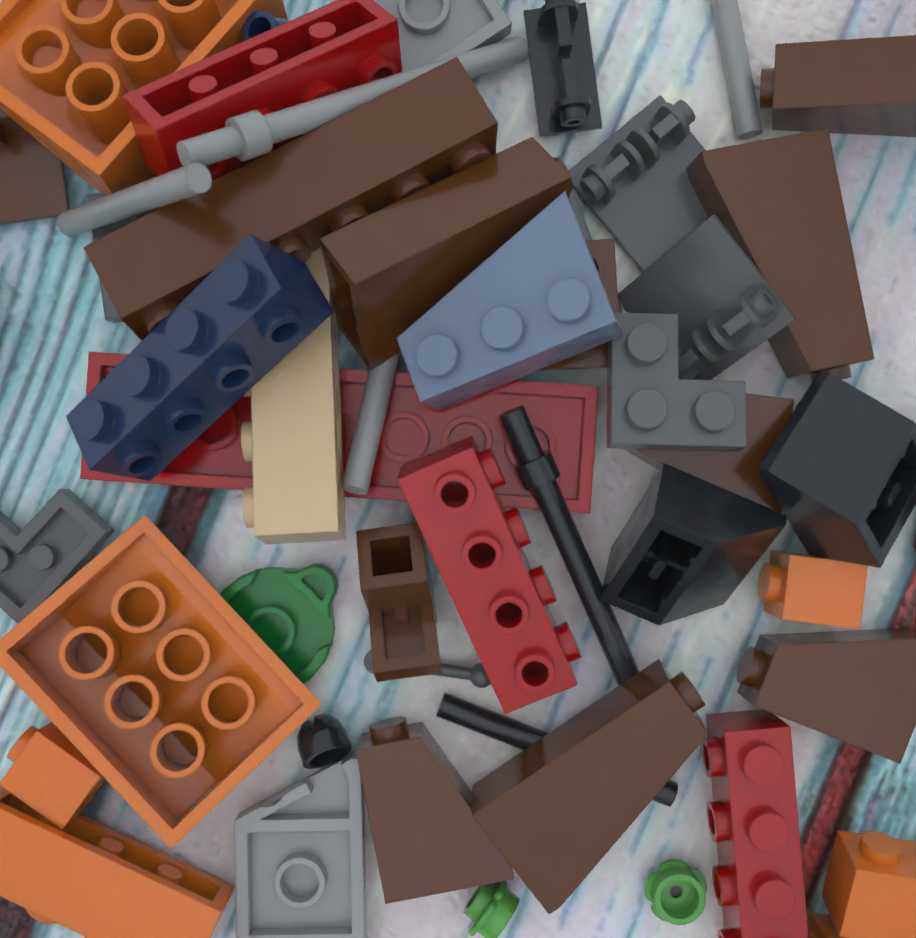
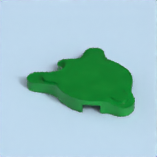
[220,563,339,684]

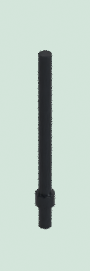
[499,405,640,686]

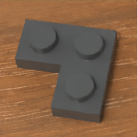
[607,312,746,452]
[0,489,115,623]

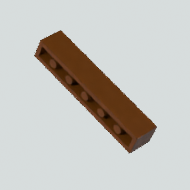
[83,57,498,341]

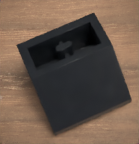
[757,372,916,568]
[599,463,787,625]

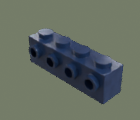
[66,234,334,481]

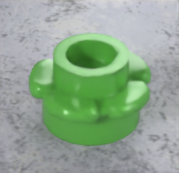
[644,859,707,925]
[463,881,520,938]

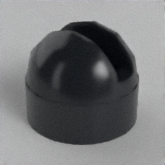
[296,714,352,769]

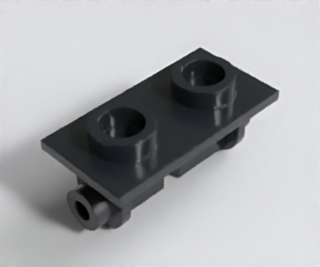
[523,0,602,137]

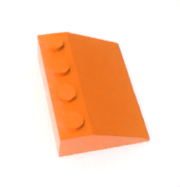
[0,0,288,196]
[0,515,321,849]

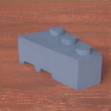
[397,191,623,410]

